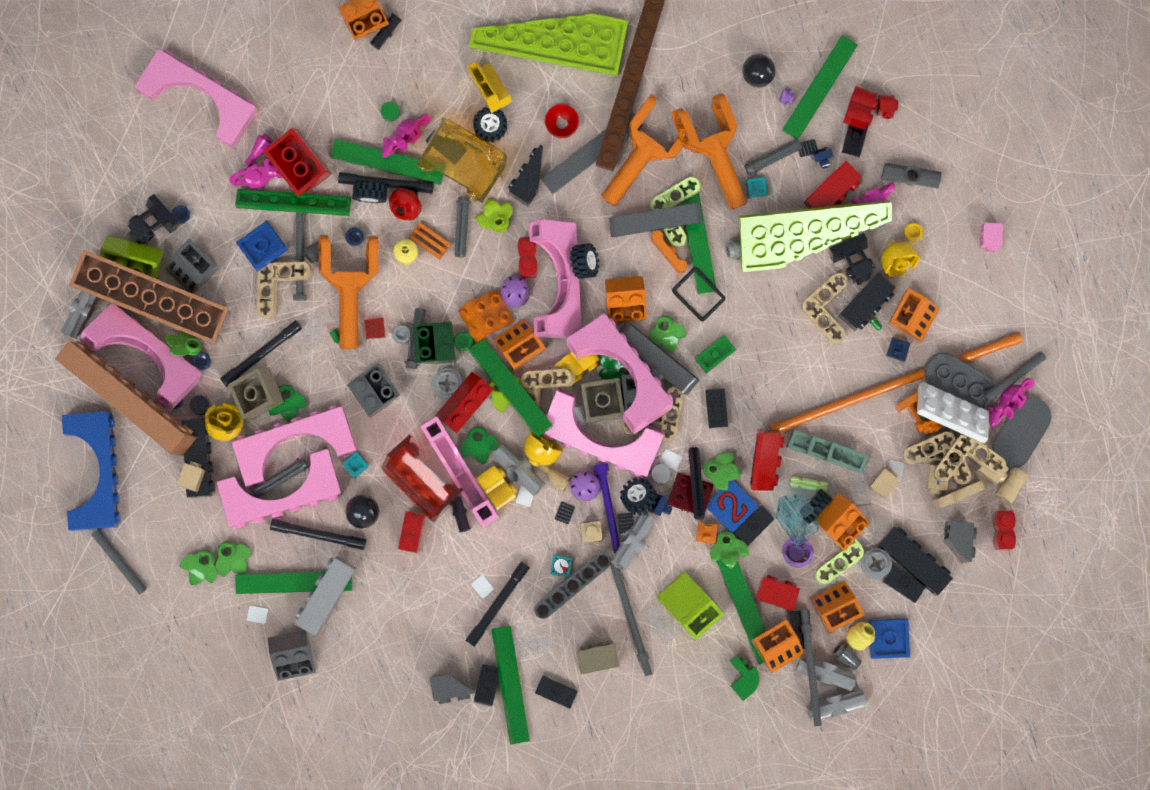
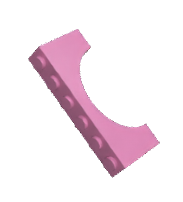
[134,49,257,149]
[529,220,582,339]
[80,303,202,411]
[566,313,673,434]
[543,388,665,477]
[232,405,358,488]
[420,417,499,528]
[217,449,342,530]

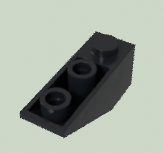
[508,144,543,207]

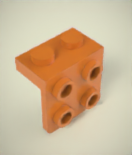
[458,290,514,343]

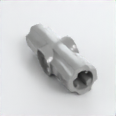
[61,291,97,339]
[492,445,545,496]
[611,513,655,570]
[796,655,857,691]
[806,690,867,722]

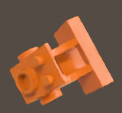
[894,392,942,436]

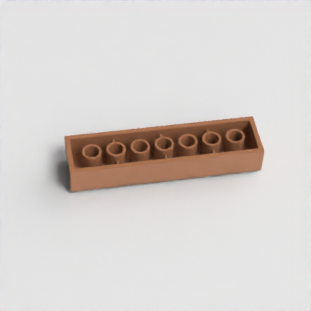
[69,250,229,345]
[55,341,197,456]

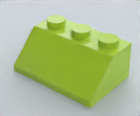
[100,236,163,279]

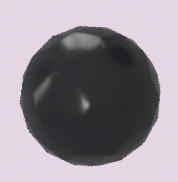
[742,54,776,88]
[345,494,380,529]

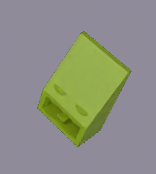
[656,572,725,641]

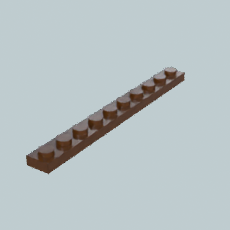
[595,0,665,171]

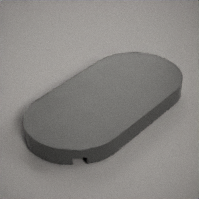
[924,353,994,408]
[992,398,1051,468]

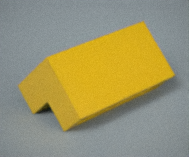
[466,61,512,113]

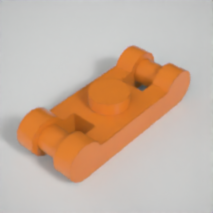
[651,230,687,274]

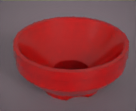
[545,104,579,139]
[389,188,422,221]

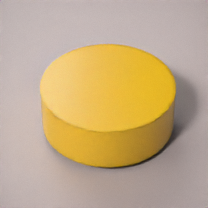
[904,223,923,242]

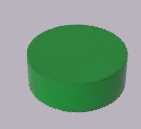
[380,102,400,122]
[454,332,473,352]

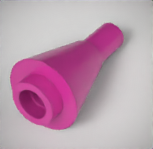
[245,134,273,166]

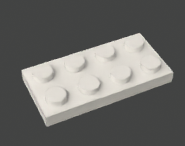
[917,382,989,443]

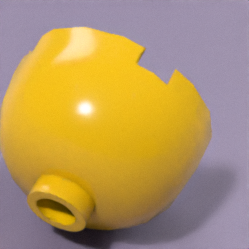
[881,241,921,277]
[205,403,244,441]
[524,431,563,467]

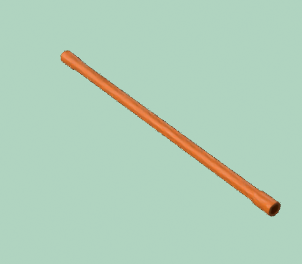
[769,332,1023,432]

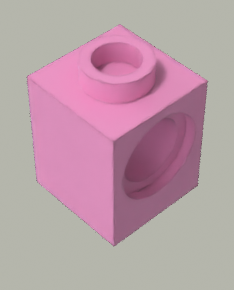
[980,223,1003,252]

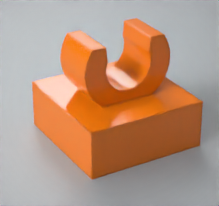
[696,522,718,544]

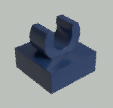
[810,147,833,169]
[886,337,910,362]
[647,494,673,516]

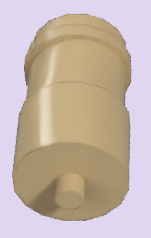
[995,467,1029,504]

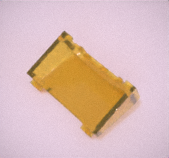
[417,117,507,203]

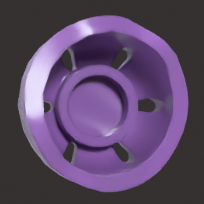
[500,276,530,307]
[570,470,601,501]
[782,537,814,568]

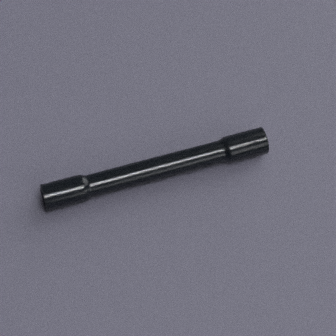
[338,172,434,194]
[220,320,302,387]
[270,519,367,550]
[465,561,530,647]

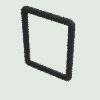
[672,267,726,322]

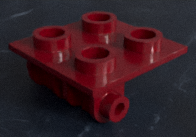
[667,472,714,514]

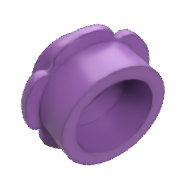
[779,88,795,106]

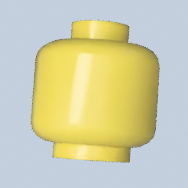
[393,239,419,265]
[846,622,875,651]

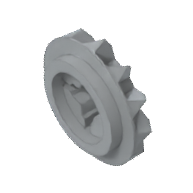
[432,368,463,399]
[861,548,892,579]

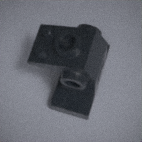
[128,194,179,245]
[829,233,875,285]

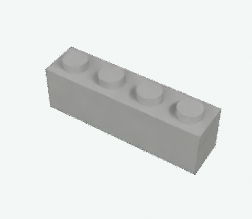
[295,556,357,636]

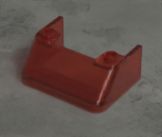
[381,434,464,522]

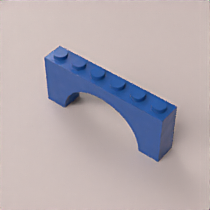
[62,411,121,531]

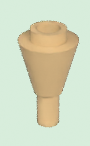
[538,465,570,492]

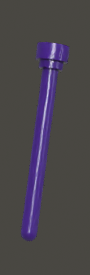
[593,463,620,554]

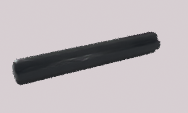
[688,447,705,520]

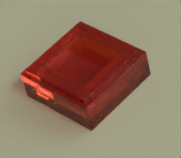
[364,318,386,340]

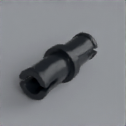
[370,13,402,50]
[449,492,471,533]

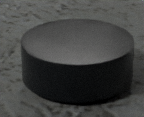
[190,395,210,415]

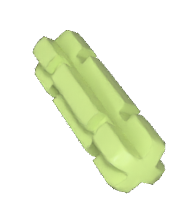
[790,476,828,492]

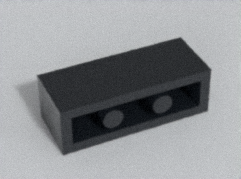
[838,272,896,331]

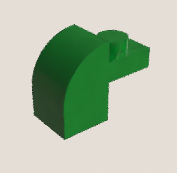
[730,656,759,701]

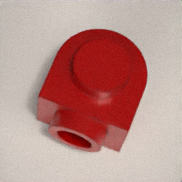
[877,95,898,119]

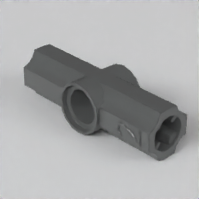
[882,163,941,189]

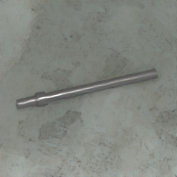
[610,565,652,676]
[800,609,822,727]

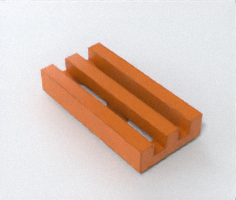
[409,222,451,260]

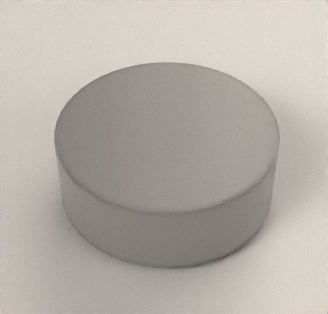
[392,325,411,344]
[651,464,671,484]

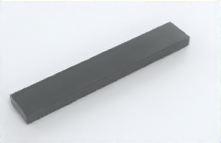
[541,112,643,195]

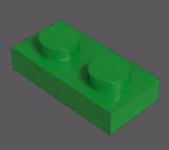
[694,335,736,374]

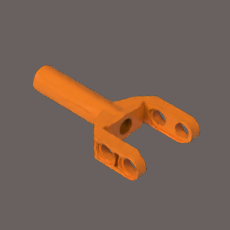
[672,93,747,210]
[601,94,696,206]
[319,235,378,349]

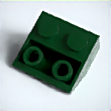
[413,321,456,364]

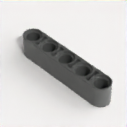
[608,203,702,237]
[619,321,699,395]
[534,552,611,619]

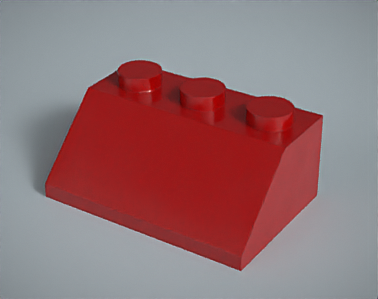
[263,128,332,196]
[750,429,784,491]

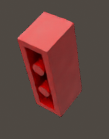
[804,161,862,208]
[435,372,494,434]

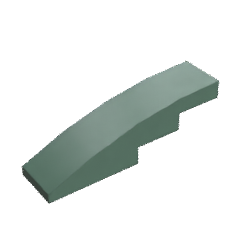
[786,429,868,474]

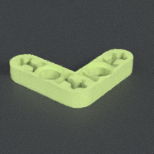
[651,177,701,247]
[815,539,864,584]

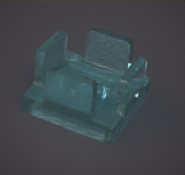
[776,494,819,547]

